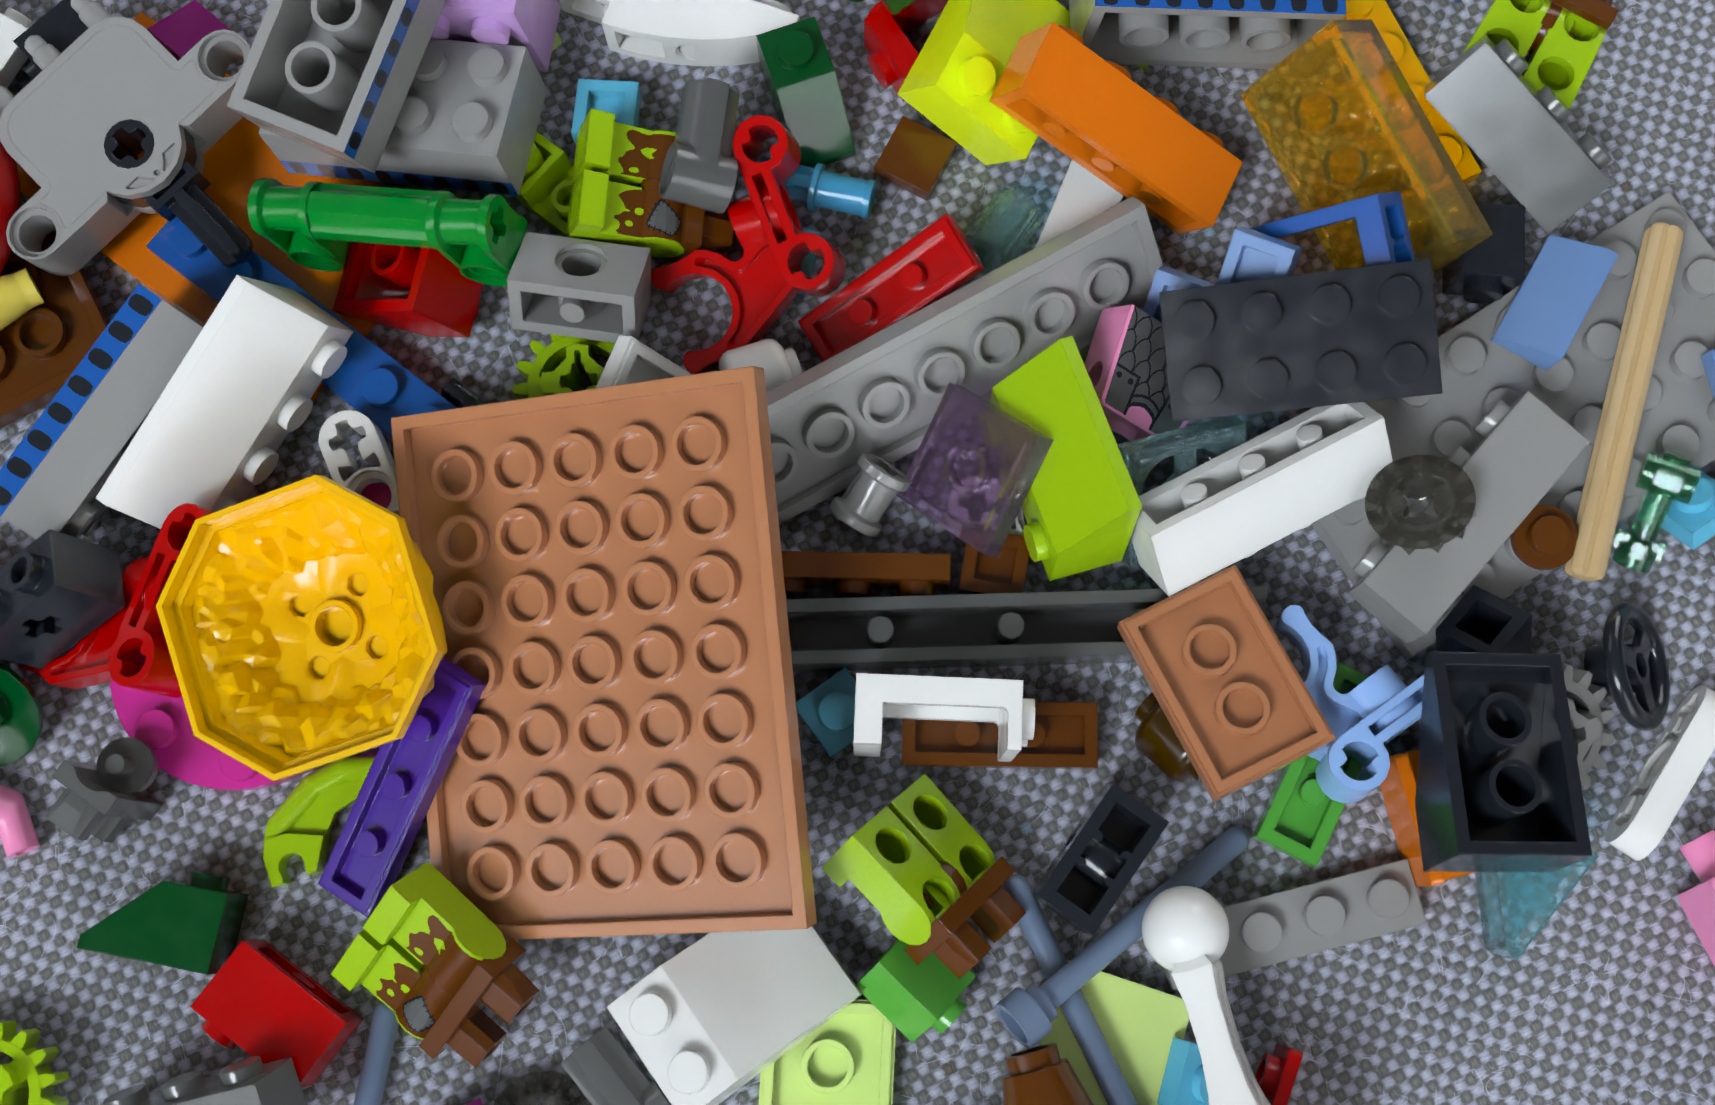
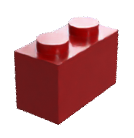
[190,939,364,1088]

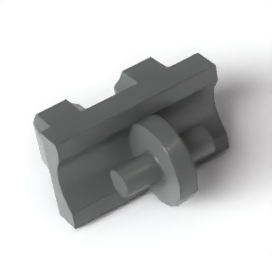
[45,737,162,842]

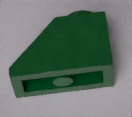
[756,16,856,168]
[77,871,249,975]

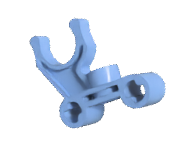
[1276,605,1424,803]

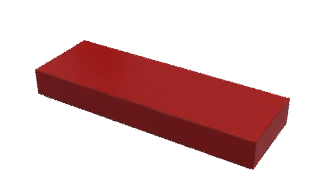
[798,214,986,362]

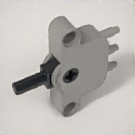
[0,0,254,276]

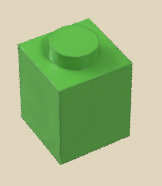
[856,939,976,1043]

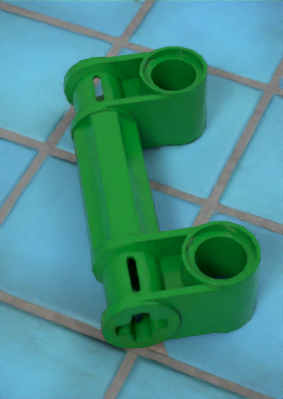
[247,178,528,287]

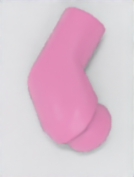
[0,784,41,858]

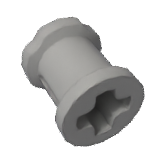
[829,453,911,537]

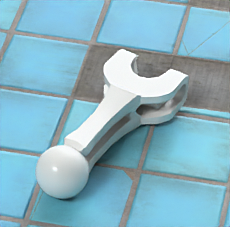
[1142,886,1271,1105]

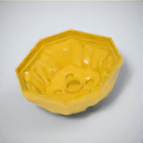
[156,475,448,781]

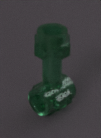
[1611,449,1702,573]

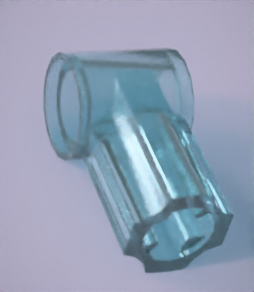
[950,186,1045,294]

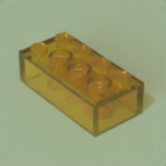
[1240,19,1493,274]

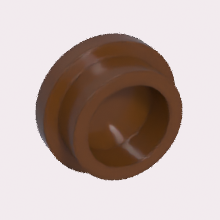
[1510,505,1578,570]

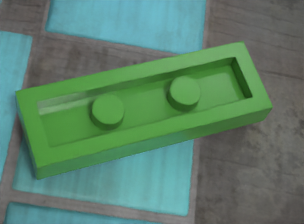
[1252,662,1369,867]

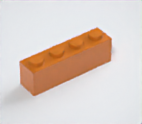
[989,22,1243,234]

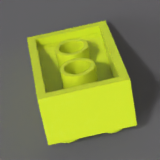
[897,0,1070,165]

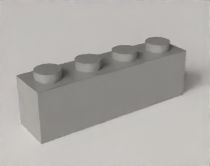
[1347,391,1591,644]

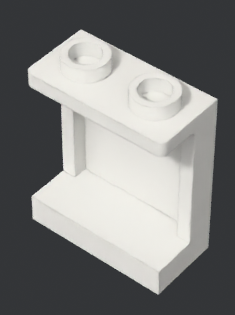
[853,673,1035,762]

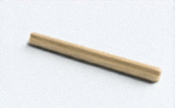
[1565,222,1684,582]

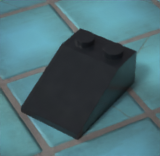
[1415,651,1592,873]

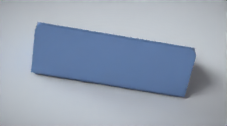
[1490,234,1619,371]

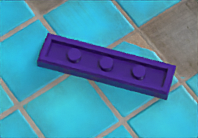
[318,658,486,918]

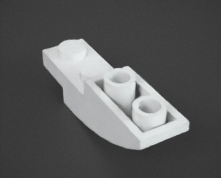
[559,0,800,67]

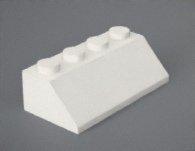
[96,275,354,529]

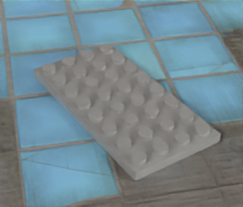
[1311,191,1715,660]

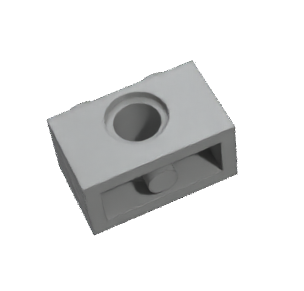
[507,232,652,343]

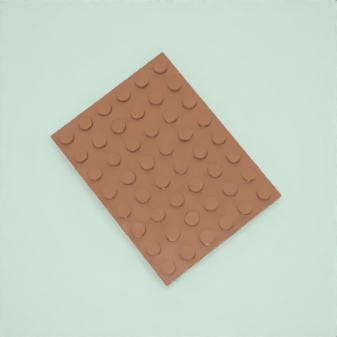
[391,366,817,940]

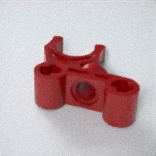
[651,115,846,374]
[18,503,215,698]

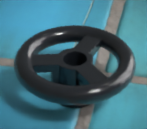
[1584,602,1670,731]

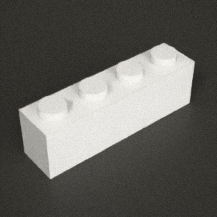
[1131,402,1396,596]

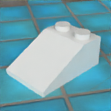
[607,925,862,1105]

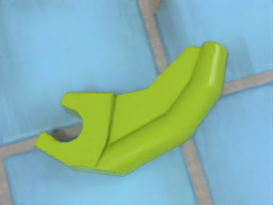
[263,755,376,888]

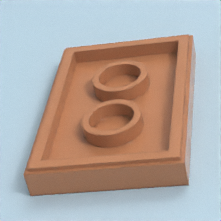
[1117,565,1336,803]

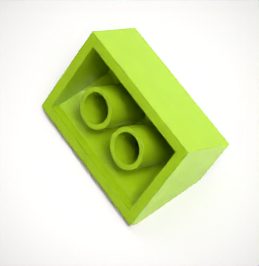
[982,336,1142,581]

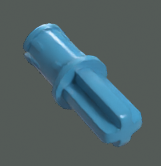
[759,157,877,220]

